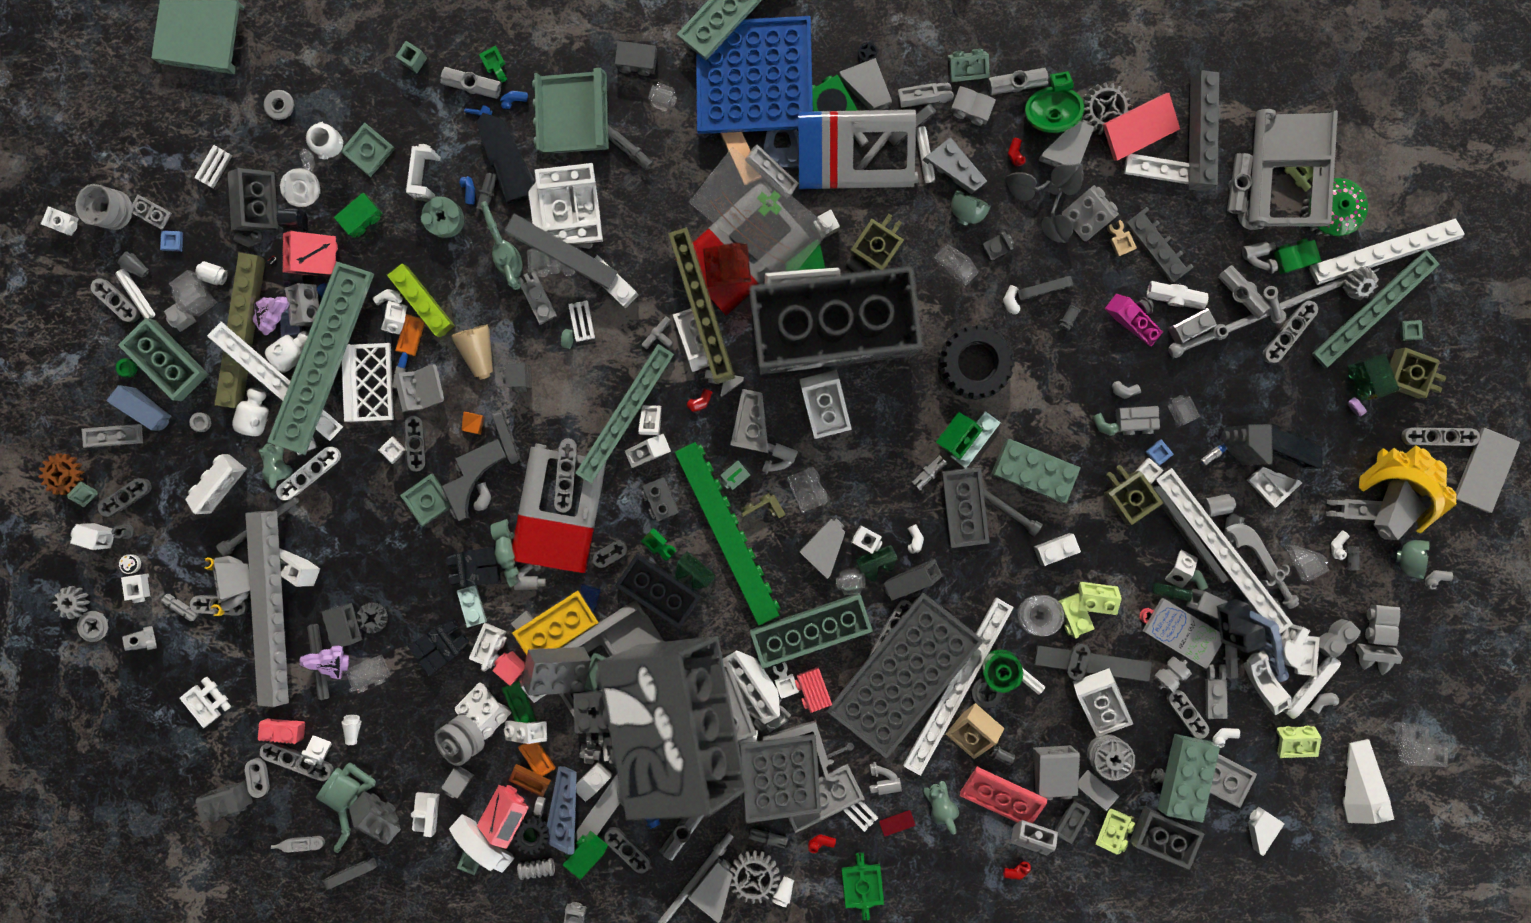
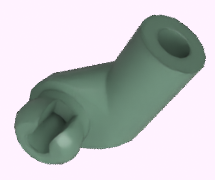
[1092,413,1119,436]

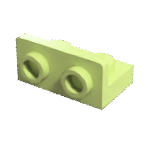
[1078,582,1121,615]
[1057,593,1094,639]
[1276,726,1322,758]
[1096,808,1136,854]

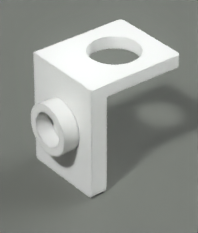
[1165,550,1198,589]

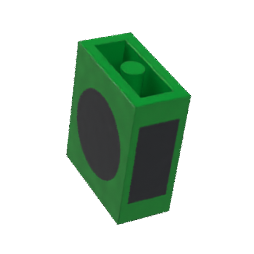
[812,75,858,112]

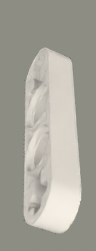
[276,447,341,500]
[1284,657,1341,719]

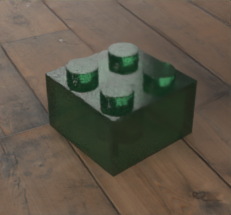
[1348,354,1400,400]

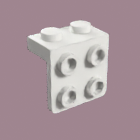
[469,623,507,671]
[455,683,512,740]

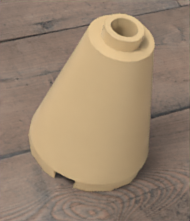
[452,324,493,379]

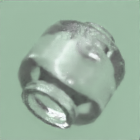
[648,83,677,111]
[836,569,865,595]

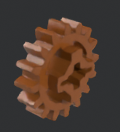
[38,454,84,495]

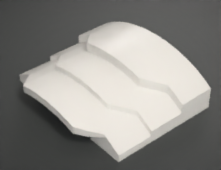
[528,163,603,244]

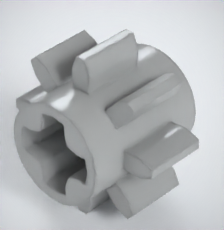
[580,740,601,764]

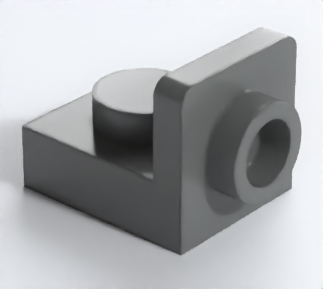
[982,231,1014,262]

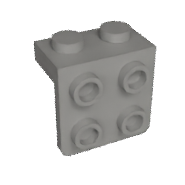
[1062,185,1119,241]
[394,364,444,412]

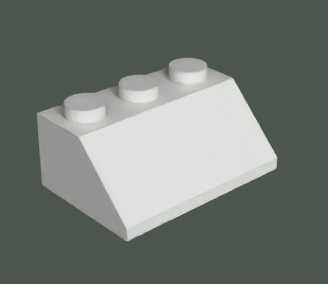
[186,454,247,514]

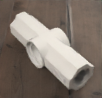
[1146,281,1208,310]

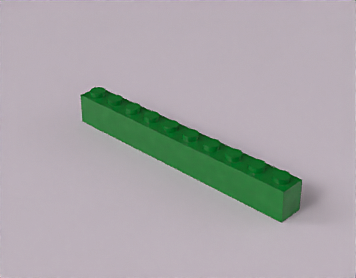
[675,442,781,625]

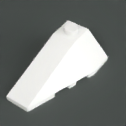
[1343,739,1394,824]

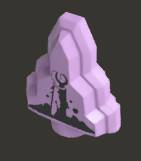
[252,297,290,335]
[300,646,349,679]

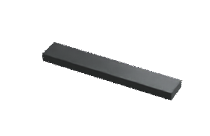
[504,214,618,289]
[1153,486,1229,583]
[1034,645,1152,681]

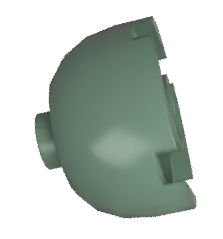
[951,191,991,226]
[1396,540,1429,579]

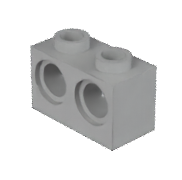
[285,283,319,327]

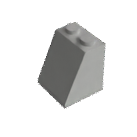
[1033,746,1080,800]

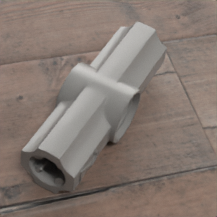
[441,67,501,99]
[988,68,1048,95]
[1227,153,1253,214]
[1218,265,1271,319]

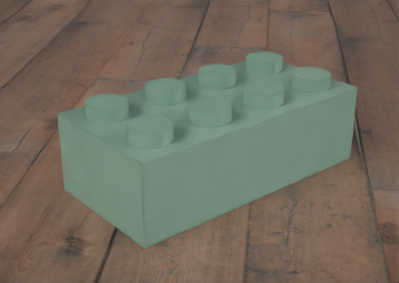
[118,318,209,401]
[991,439,1081,503]
[1157,734,1220,822]

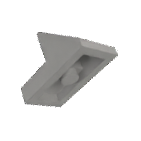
[705,370,744,397]

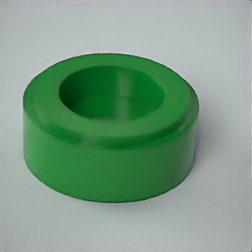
[116,358,138,378]

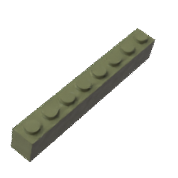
[668,227,735,384]
[215,253,266,408]

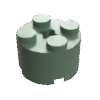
[421,196,464,238]

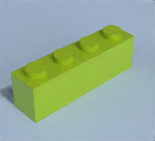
[387,264,455,338]

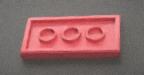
[1102,93,1180,161]
[960,767,1047,823]

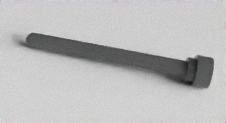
[983,488,1043,537]
[216,497,299,556]

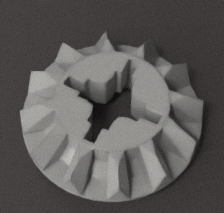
[77,611,110,642]

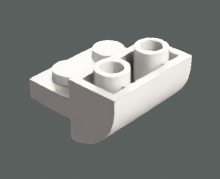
[1271,624,1310,669]

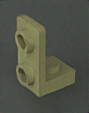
[741,493,786,518]

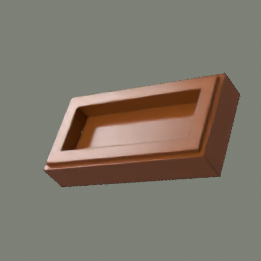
[509,764,551,797]

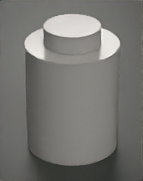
[1204,494,1236,517]

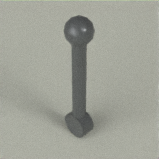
[817,742,854,764]

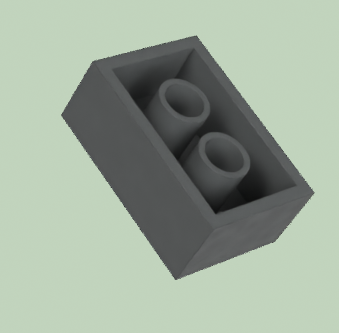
[522,647,591,696]
[1130,806,1204,870]

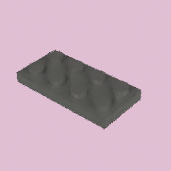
[942,467,989,548]

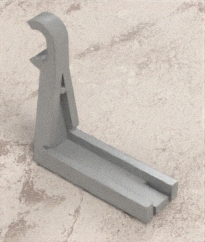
[763,720,839,781]

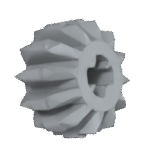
[1343,266,1379,301]
[53,586,90,619]

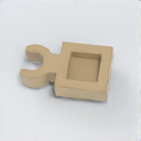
[1107,220,1137,257]

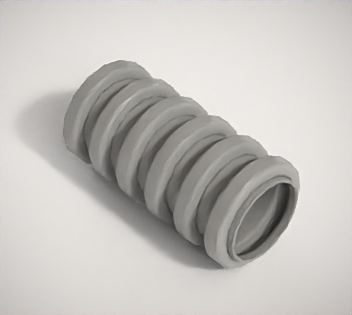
[517,858,555,880]

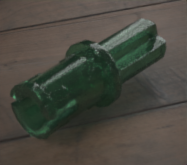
[1153,583,1193,602]

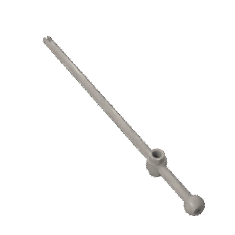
[1168,265,1380,358]

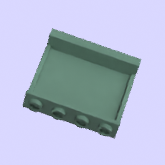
[151,0,244,74]
[532,68,609,154]

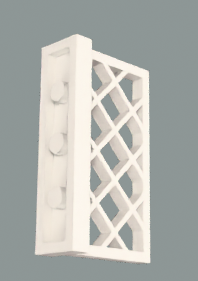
[342,343,394,422]

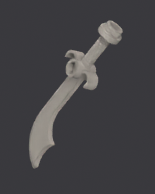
[1226,524,1299,609]

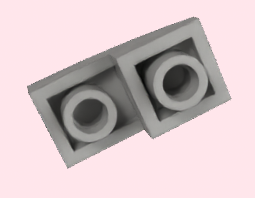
[132,195,172,230]
[1078,770,1120,811]

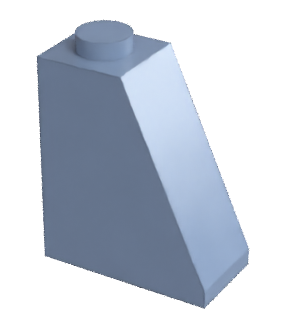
[106,385,171,431]

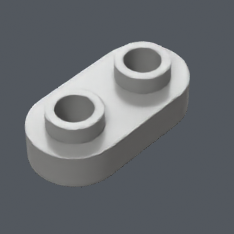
[245,758,270,798]

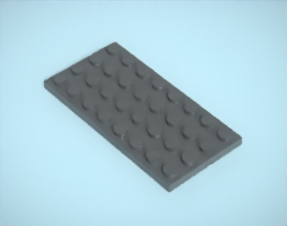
[826,592,984,759]

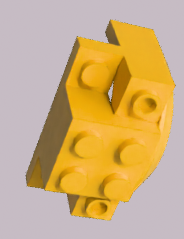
[1359,445,1456,534]

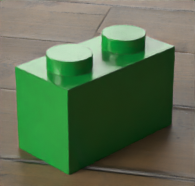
[334,193,383,238]
[936,412,983,460]
[563,831,608,880]

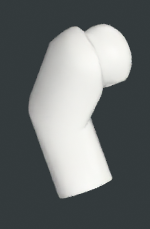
[373,289,403,306]
[908,524,924,554]
[1331,531,1350,560]
[1213,728,1240,748]

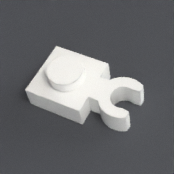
[773,662,799,699]

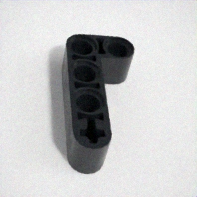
[277,209,308,287]

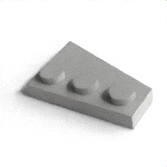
[730,389,769,453]

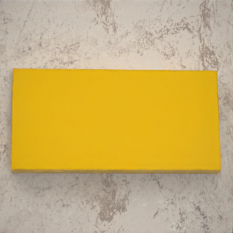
[512,591,599,655]

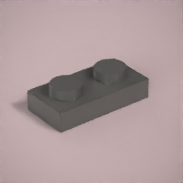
[1055,799,1091,844]

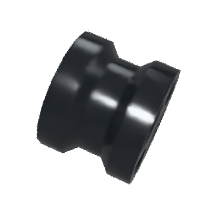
[857,42,877,63]

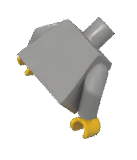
[204,556,250,616]

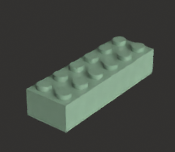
[750,593,873,669]

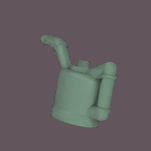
[481,201,523,290]
[316,763,376,853]

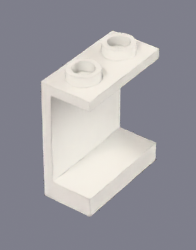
[406,144,440,202]

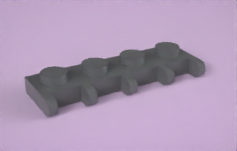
[1125,207,1194,284]

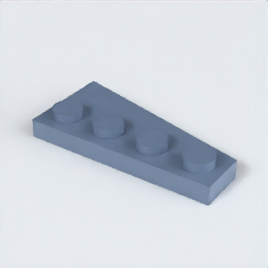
[547,766,577,854]

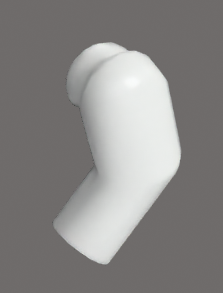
[1003,285,1020,314]

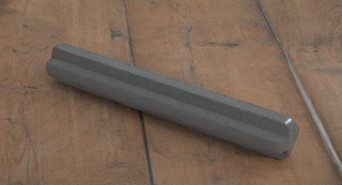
[307,624,329,700]

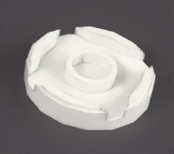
[280,168,320,207]

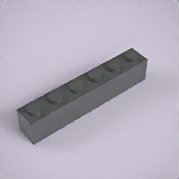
[1189,70,1219,191]

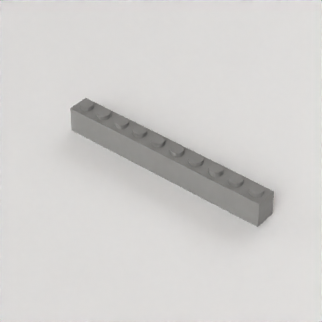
[246,511,289,707]

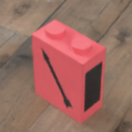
[283,231,338,277]
[477,785,529,849]

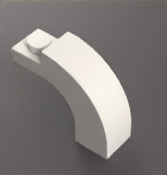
[1244,650,1292,715]
[449,814,515,873]

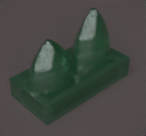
[856,545,898,582]
[675,551,716,589]

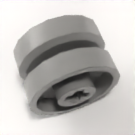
[434,715,485,766]

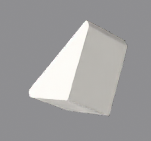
[639,405,661,436]

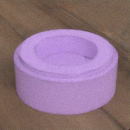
[1348,397,1367,417]

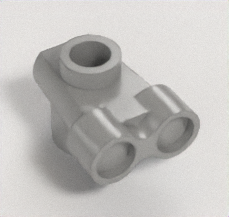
[122,626,157,651]

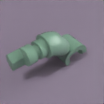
[490,519,519,587]

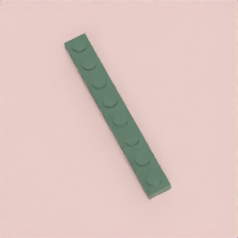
[1312,250,1440,368]
[575,344,674,484]

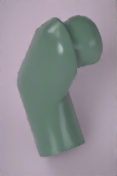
[1189,570,1208,591]

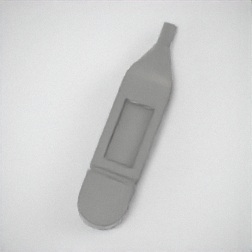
[271,836,325,852]

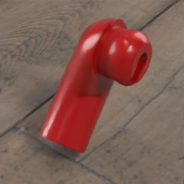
[1008,138,1026,166]
[687,388,712,412]
[808,834,836,853]
[1003,861,1031,880]

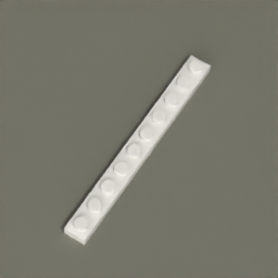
[1156,468,1293,633]
[903,598,1014,776]

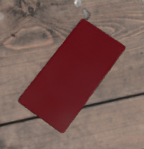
[879,810,916,836]

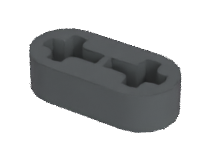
[593,541,627,568]
[1066,643,1090,680]

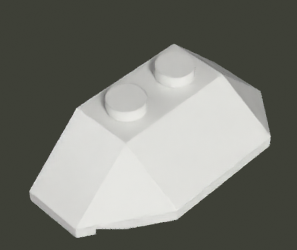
[723,651,780,724]

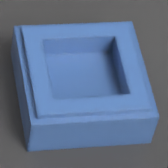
[160,231,183,251]
[1145,439,1173,466]

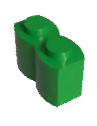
[1274,238,1322,274]

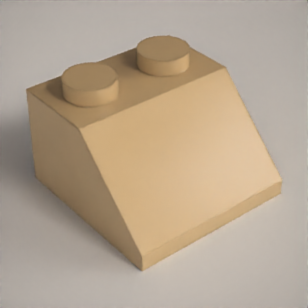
[946,703,1004,759]

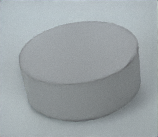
[190,413,211,432]
[533,797,546,817]

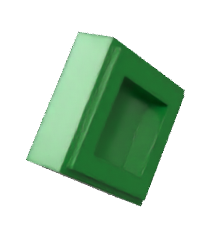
[1049,71,1074,92]

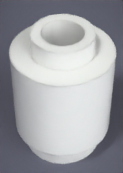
[195,261,228,285]

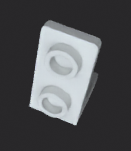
[504,721,547,744]

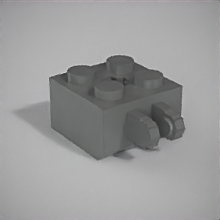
[573,691,610,747]
[196,780,253,823]
[349,791,401,845]

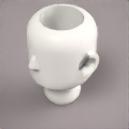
[306,122,343,159]
[265,331,308,373]
[232,388,269,436]

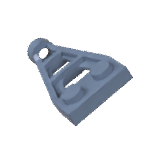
[764,129,799,168]
[1250,610,1289,682]

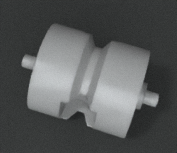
[1154,656,1192,693]

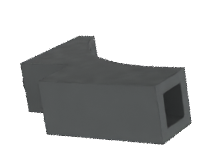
[442,439,508,521]

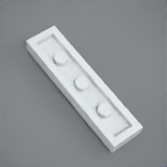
[1124,154,1189,184]
[765,268,841,284]

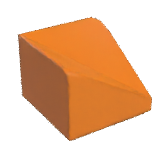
[462,412,485,435]

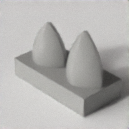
[1356,644,1403,675]

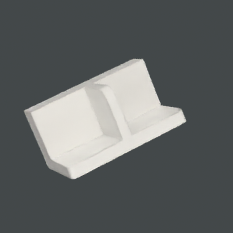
[411,792,440,837]

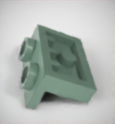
[948,49,990,82]

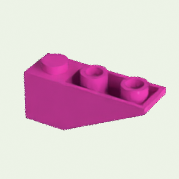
[1105,294,1163,347]

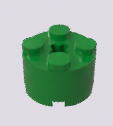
[982,650,1024,693]

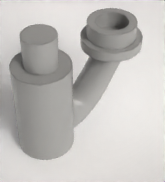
[1242,241,1278,274]
[1264,286,1286,324]
[762,443,798,474]
[514,564,546,590]
[870,762,902,795]

